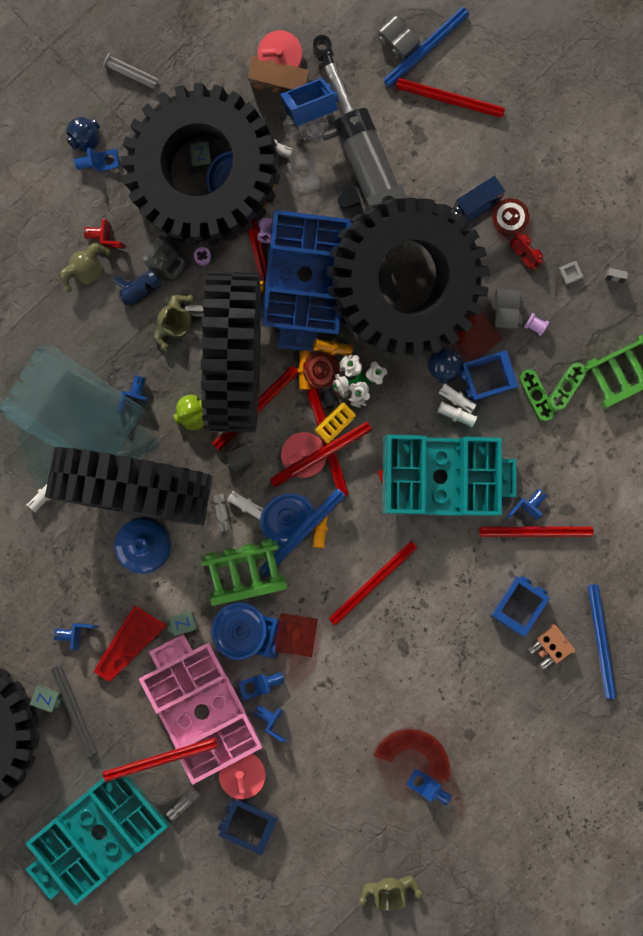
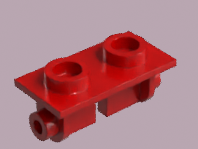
[510,233,545,271]

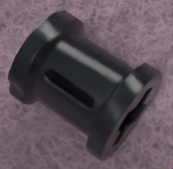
[318,386,339,409]

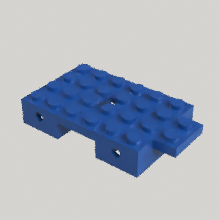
[261,210,351,352]

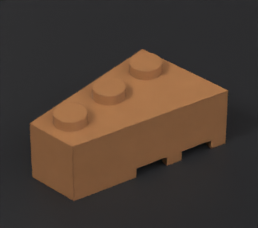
[248,55,309,94]

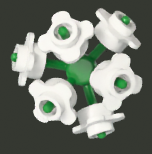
[333,354,387,408]

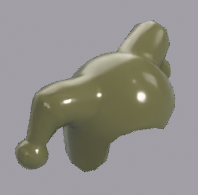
[59,243,111,292]
[154,295,194,351]
[358,875,423,911]

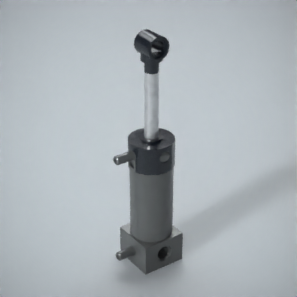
[313,35,407,208]

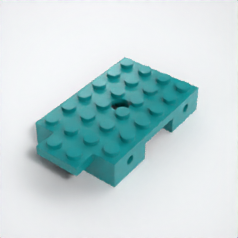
[383,435,516,516]
[25,764,169,906]

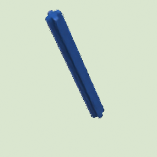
[383,7,469,88]
[259,489,345,577]
[588,584,616,699]

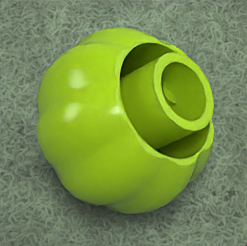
[173,394,204,430]

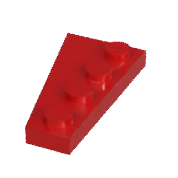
[93,605,167,682]

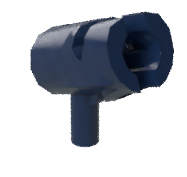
[113,270,162,307]

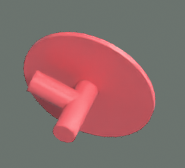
[258,30,302,67]
[281,432,327,478]
[219,754,266,799]

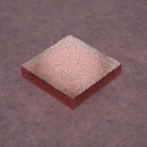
[456,313,502,361]
[275,613,318,657]

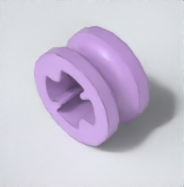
[194,247,211,266]

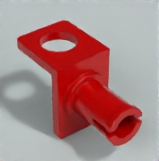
[84,219,126,249]

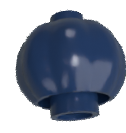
[66,117,100,152]
[428,348,464,383]

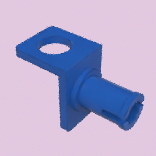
[74,148,120,172]
[116,375,149,414]
[506,489,547,520]
[54,623,99,650]
[238,672,284,700]
[253,705,288,743]
[406,769,452,805]

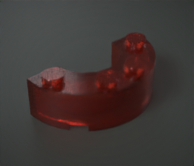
[373,727,450,782]

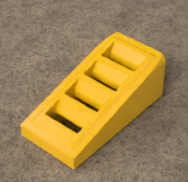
[314,403,356,444]

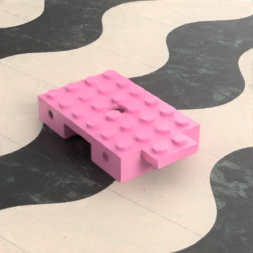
[139,634,263,785]

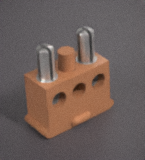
[528,624,575,669]

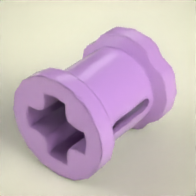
[257,218,272,243]
[524,313,549,337]

